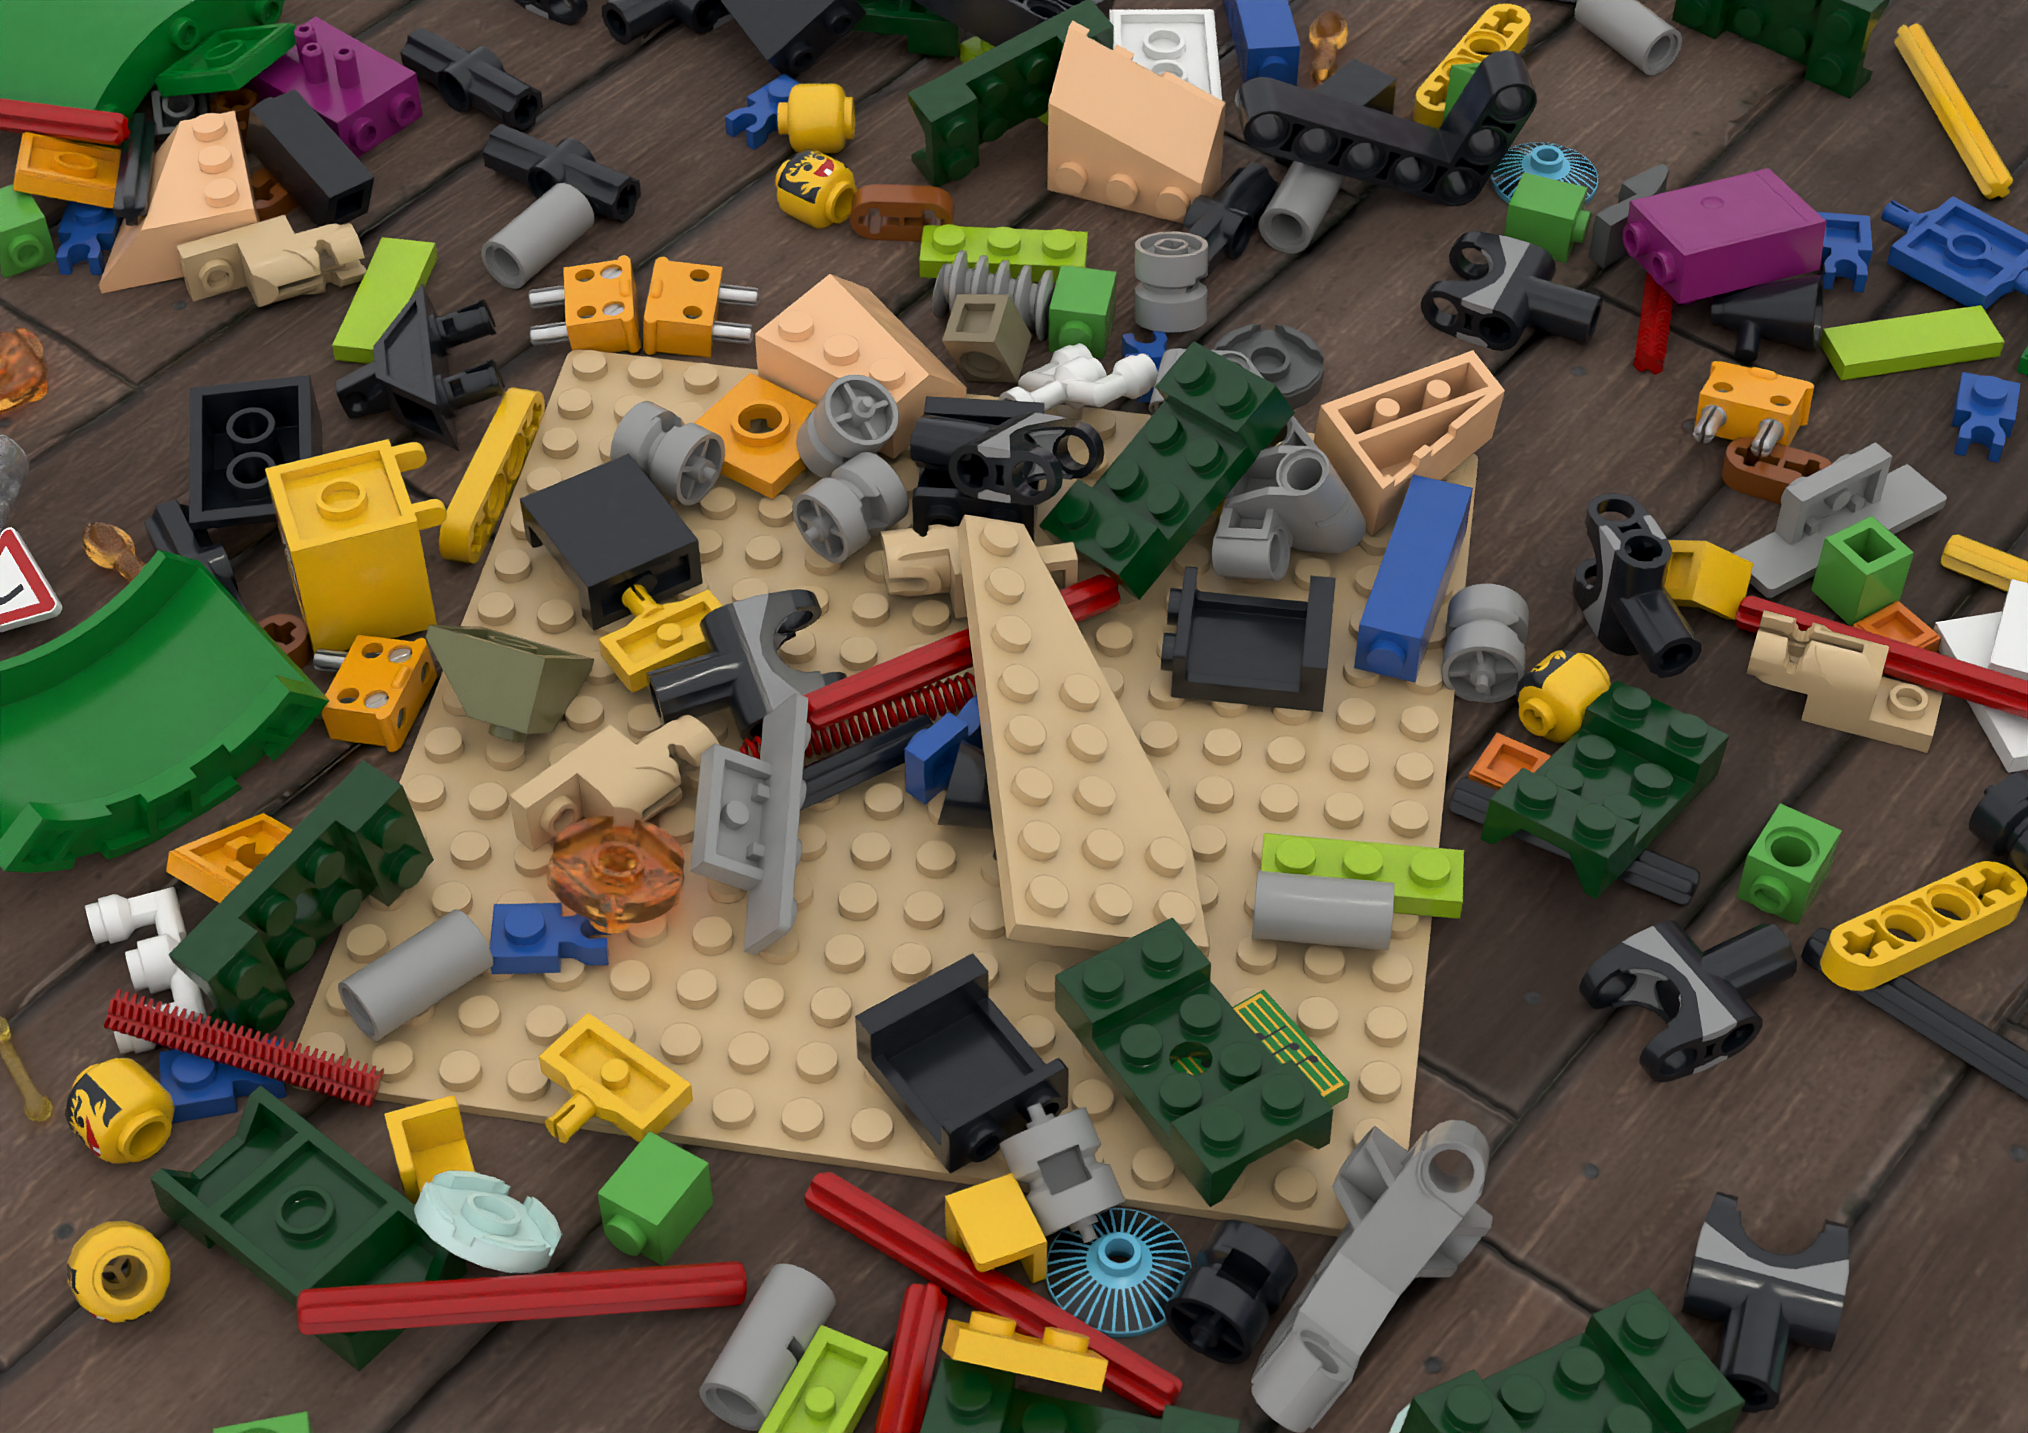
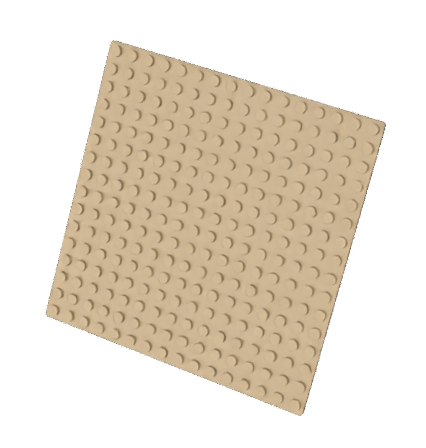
[290,349,1478,1237]

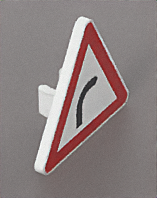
[0,527,63,632]

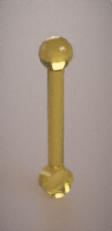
[0,1016,53,1122]

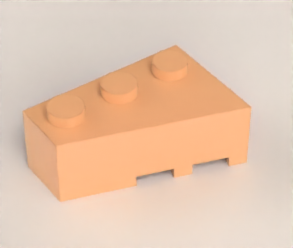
[1313,350,1505,536]

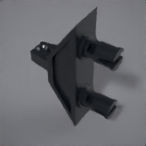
[335,283,506,451]

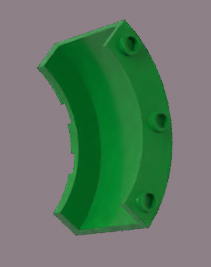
[0,0,285,149]
[0,550,330,873]

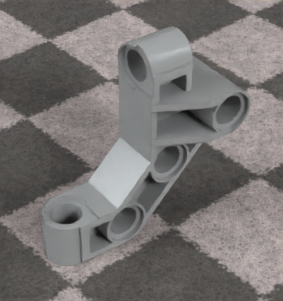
[1149,348,1366,581]
[1251,1120,1493,1433]

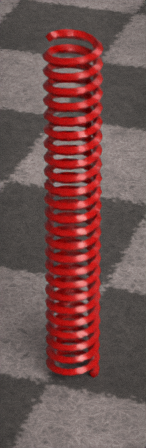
[739,672,977,759]

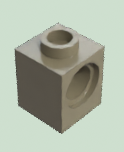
[942,294,1032,382]

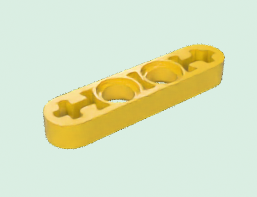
[1413,4,1531,129]
[439,387,545,564]
[1820,861,2028,991]

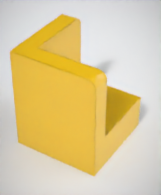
[1664,540,1754,620]
[384,1096,475,1205]
[945,1173,1047,1284]

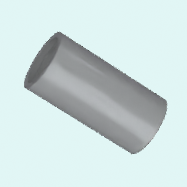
[1575,0,1682,75]
[1259,161,1346,253]
[481,183,594,289]
[1252,871,1394,951]
[338,909,493,1042]
[699,1264,836,1431]

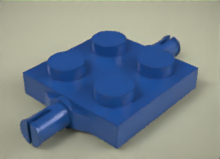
[1881,196,2028,310]

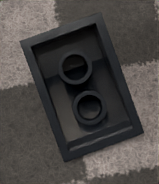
[189,375,323,531]

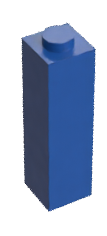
[1223,0,1300,86]
[1354,475,1473,682]

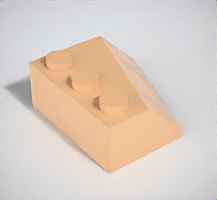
[1047,21,1226,224]
[99,111,260,294]
[755,274,966,459]

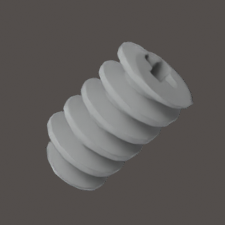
[932,250,1055,342]

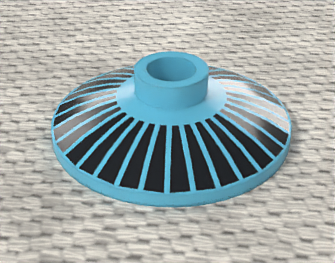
[1490,142,1598,205]
[1046,1208,1191,1338]

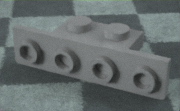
[1733,442,1947,598]
[690,693,811,955]

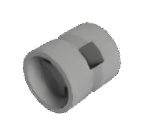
[1134,232,1208,332]

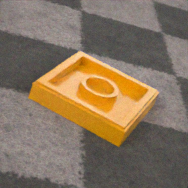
[13,132,121,209]

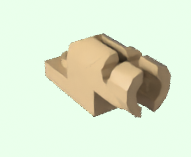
[176,215,366,308]
[880,524,1078,618]
[1747,610,1943,753]
[509,715,719,852]

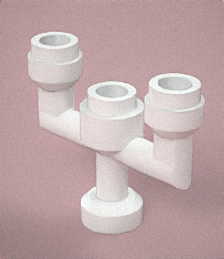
[999,343,1158,412]
[85,887,207,1054]

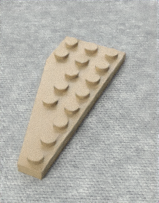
[957,515,1209,954]

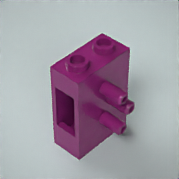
[243,17,423,158]
[1623,168,1826,305]

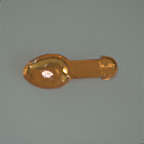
[1309,10,1348,84]
[82,522,146,582]

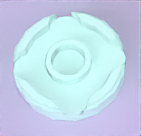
[414,1171,562,1273]

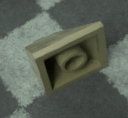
[426,625,594,742]

